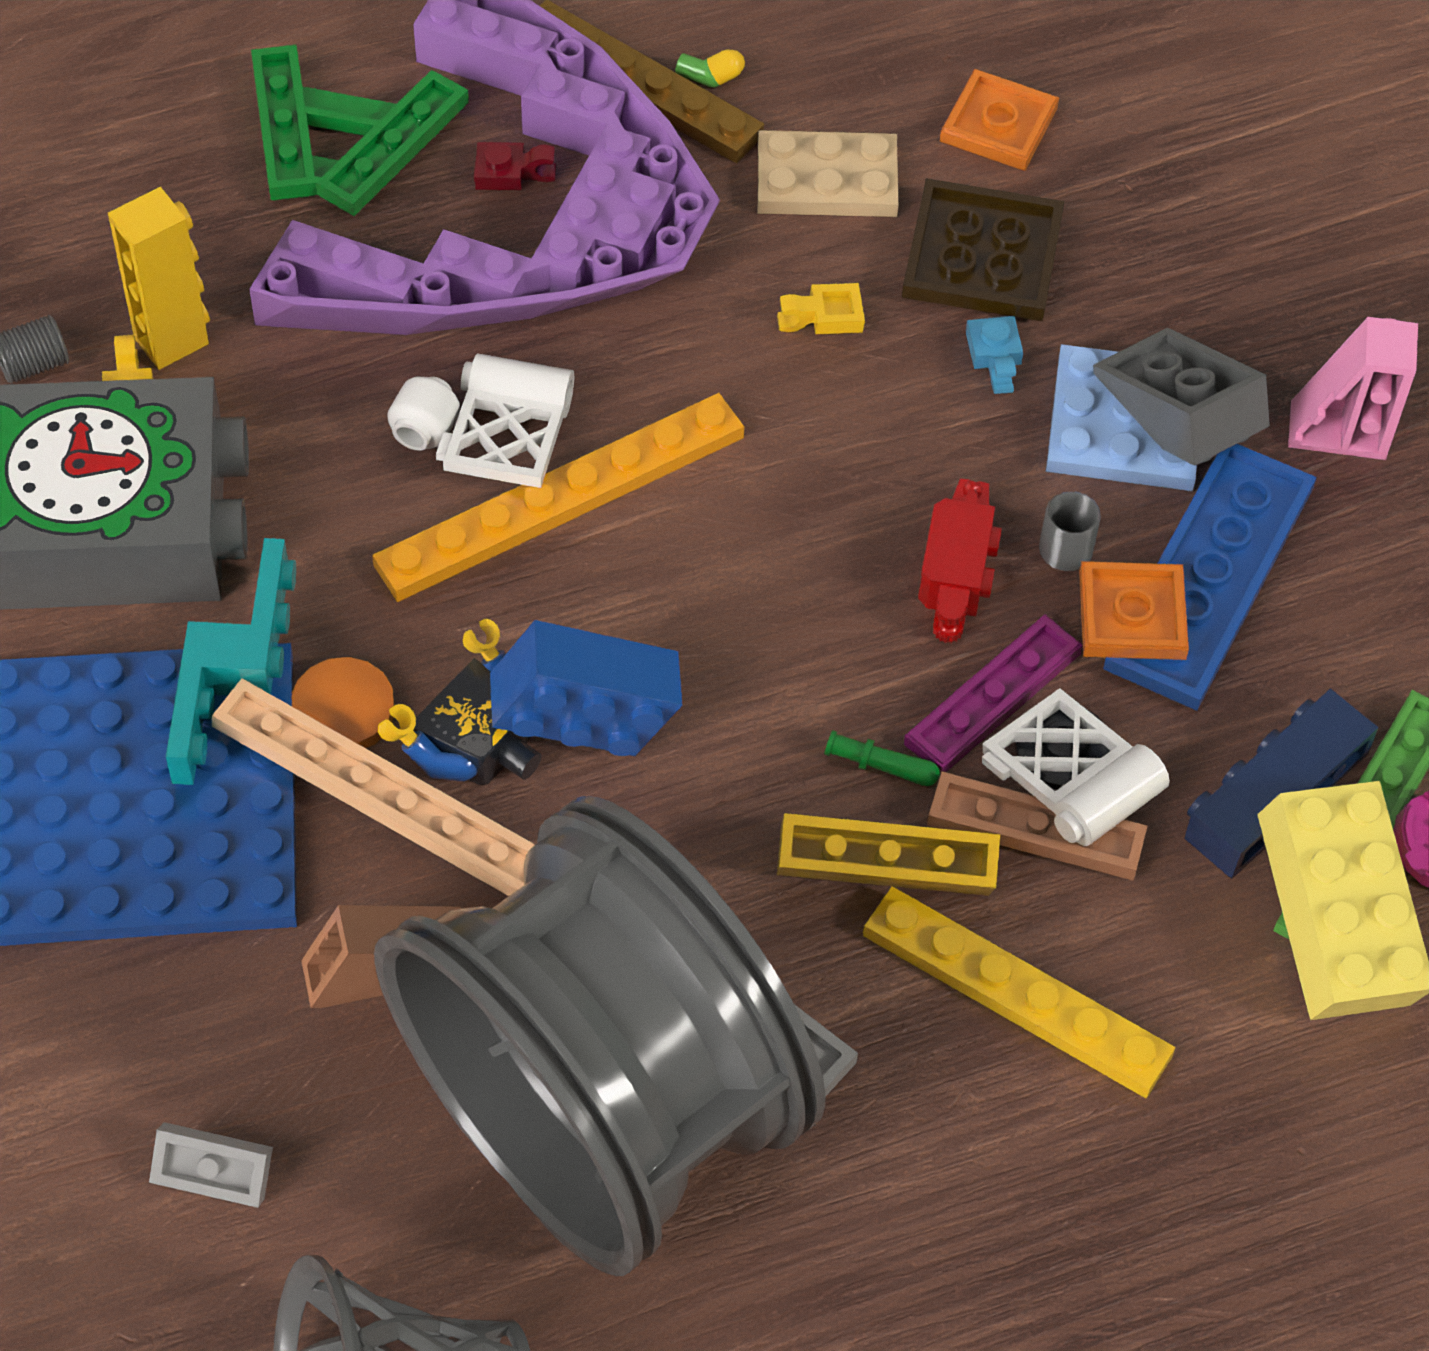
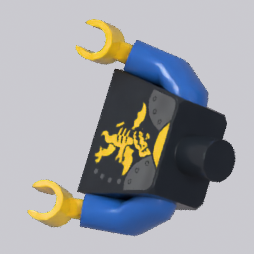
[378,619,542,785]

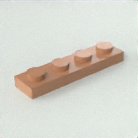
[927,772,1148,881]

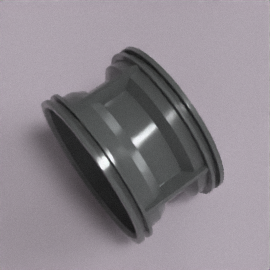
[374,796,825,1276]

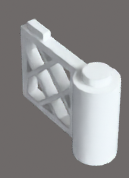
[436,353,574,488]
[982,688,1170,846]

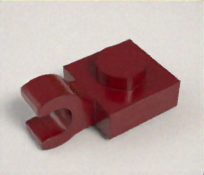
[474,142,557,190]

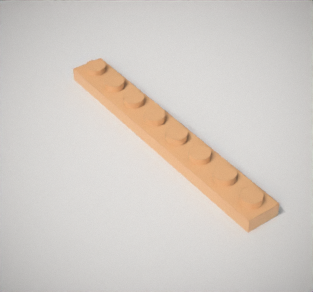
[212,679,535,896]

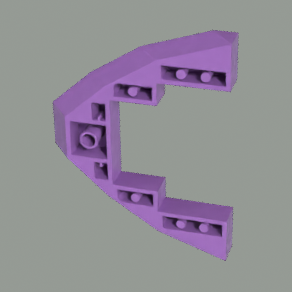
[249,0,720,335]

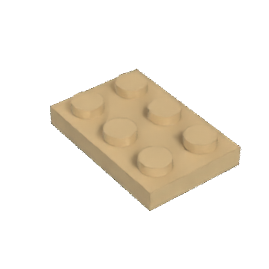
[757,130,899,217]

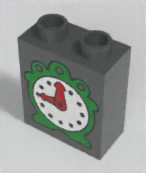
[0,377,249,610]

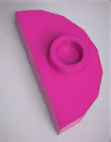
[1393,791,1429,888]

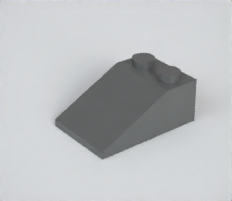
[1093,327,1270,466]

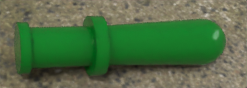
[824,730,940,786]

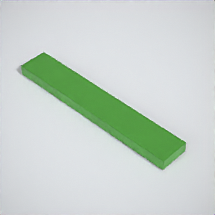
[1273,690,1429,940]

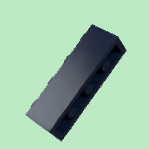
[1184,688,1379,879]

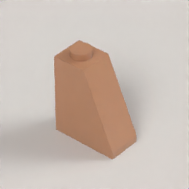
[301,905,461,1008]

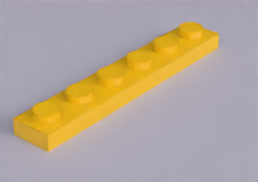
[863,886,1176,1099]

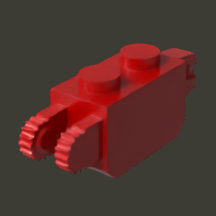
[918,478,1002,644]

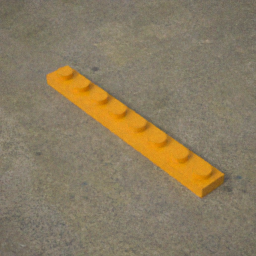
[372,393,744,602]

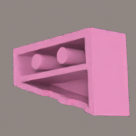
[1288,317,1418,460]

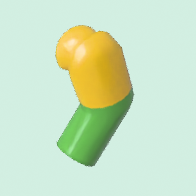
[675,49,745,88]

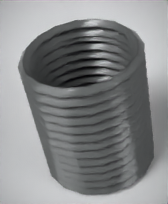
[0,314,69,384]
[1039,492,1101,571]

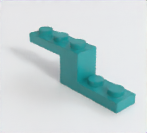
[166,538,296,785]

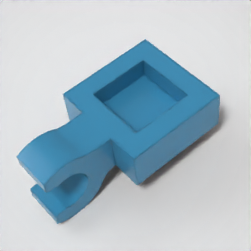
[966,316,1023,394]

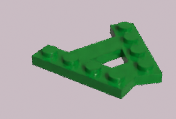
[251,44,469,216]

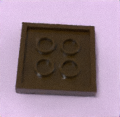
[902,178,1065,321]

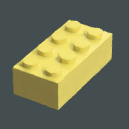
[1257,781,1429,1020]

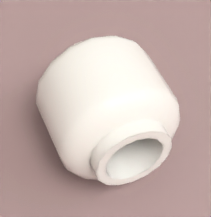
[387,376,460,451]

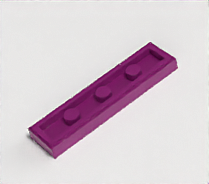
[904,614,1083,775]

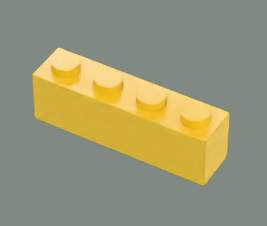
[108,187,210,370]
[777,813,1000,896]

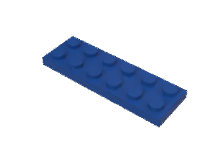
[1103,444,1317,711]

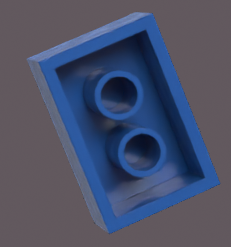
[490,620,682,756]

